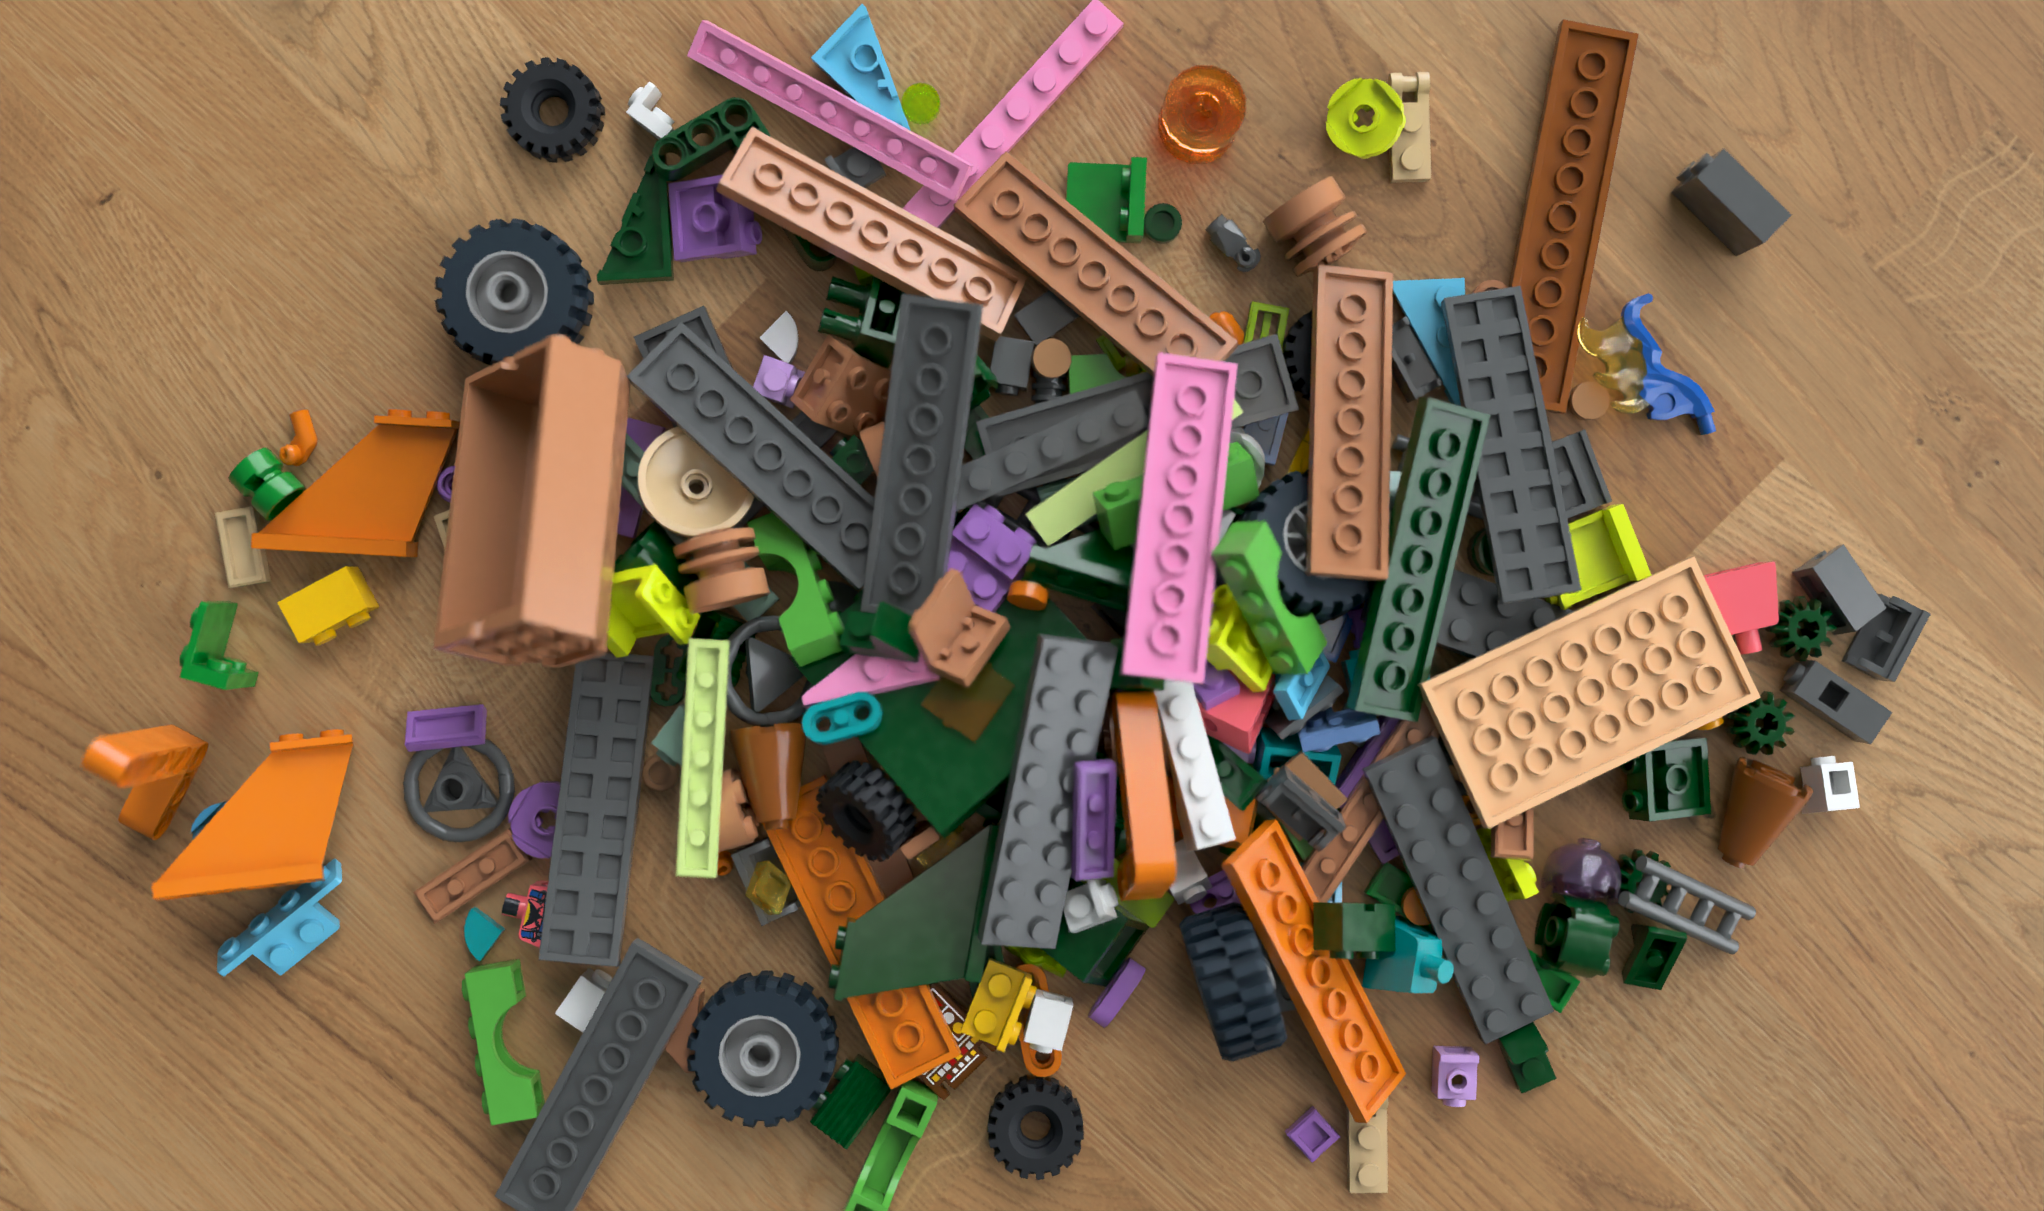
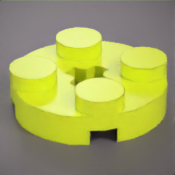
[1326,78,1406,159]

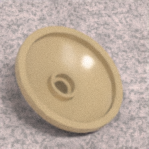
[638,426,754,538]

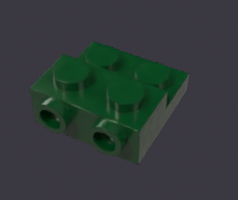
[1620,737,1711,822]

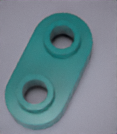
[802,692,883,745]

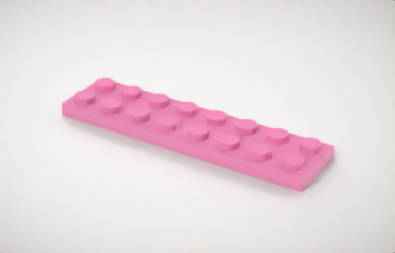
[1120,353,1238,684]

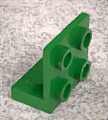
[1066,157,1147,244]
[179,601,259,690]

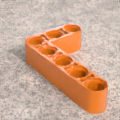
[1112,691,1176,901]
[81,724,209,840]

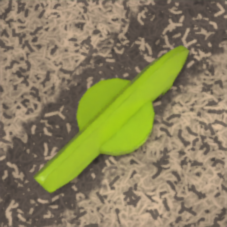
[1004,946,1067,978]

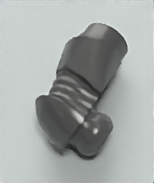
[1205,214,1261,272]

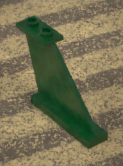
[1022,507,1245,612]
[828,823,1000,1001]

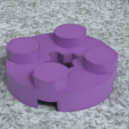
[508,781,561,858]

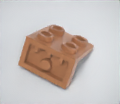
[789,334,892,440]

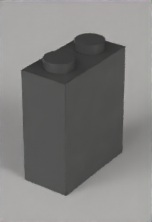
[1671,149,1791,256]

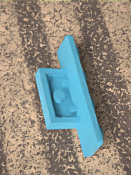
[217,859,342,977]

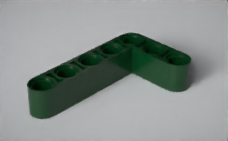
[652,97,837,271]

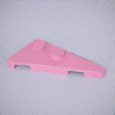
[802,653,941,709]

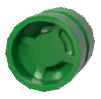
[228,448,306,521]

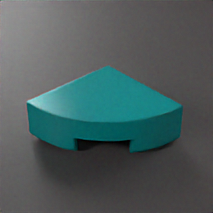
[464,906,505,962]

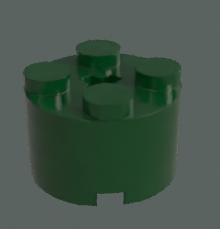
[1535,893,1619,978]

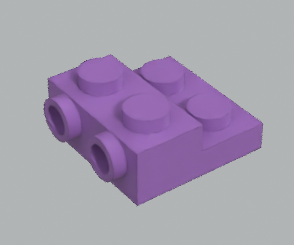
[668,174,762,262]
[947,504,1036,613]

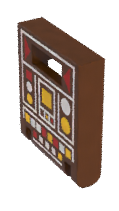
[919,983,997,1100]

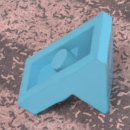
[1272,651,1330,720]

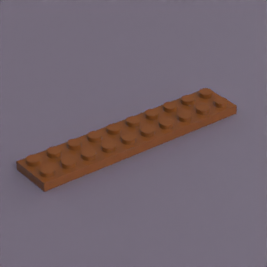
[1508,19,1639,414]

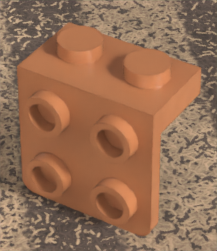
[909,568,1011,688]

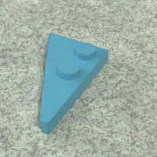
[811,4,911,131]
[1393,278,1465,406]

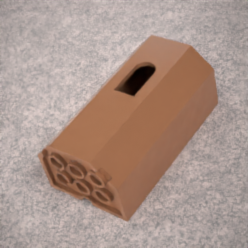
[433,335,631,667]

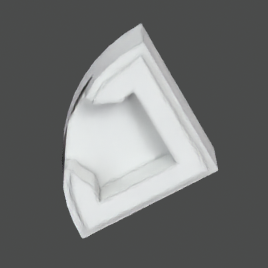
[760,311,799,364]

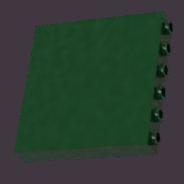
[789,507,1117,839]

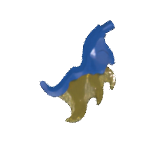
[1577,293,1716,436]

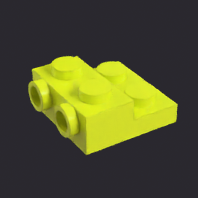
[1206,584,1273,692]

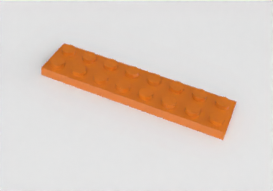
[762,775,961,1089]
[1222,819,1406,1123]

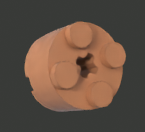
[718,768,761,853]

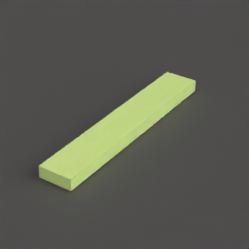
[1025,399,1243,546]
[676,638,730,878]

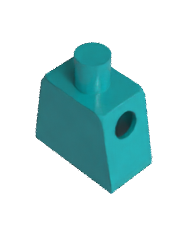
[1362,916,1453,993]

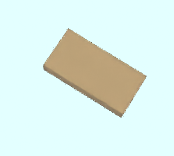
[215,506,271,588]

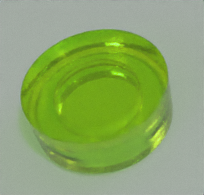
[902,83,941,124]

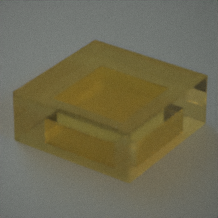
[745,860,791,915]

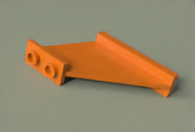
[251,409,460,557]
[152,729,354,901]

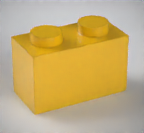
[277,566,379,646]

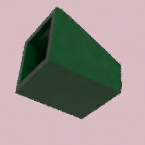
[1041,870,1149,987]

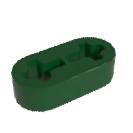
[651,635,688,707]

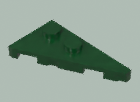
[597,154,674,285]

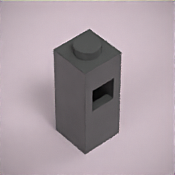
[1780,660,1893,745]

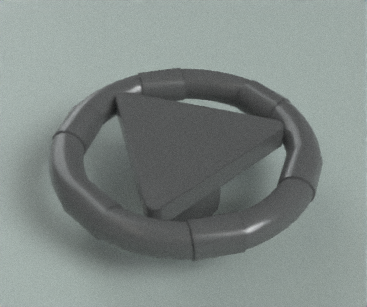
[727,615,813,728]
[403,738,515,842]

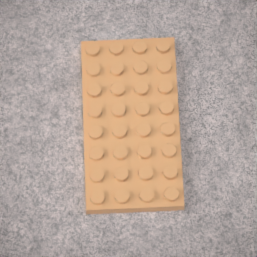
[1418,557,1761,829]

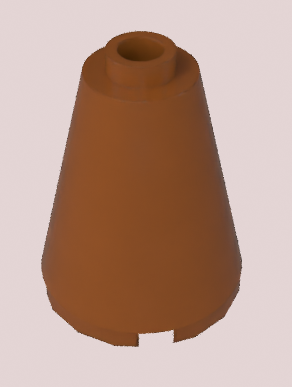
[730,723,807,830]
[1718,757,1814,869]

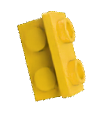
[960,958,1037,1053]

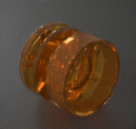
[1158,65,1246,164]

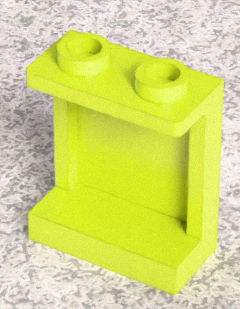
[1545,504,1652,610]
[607,564,700,658]

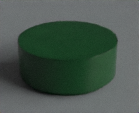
[1144,203,1182,244]

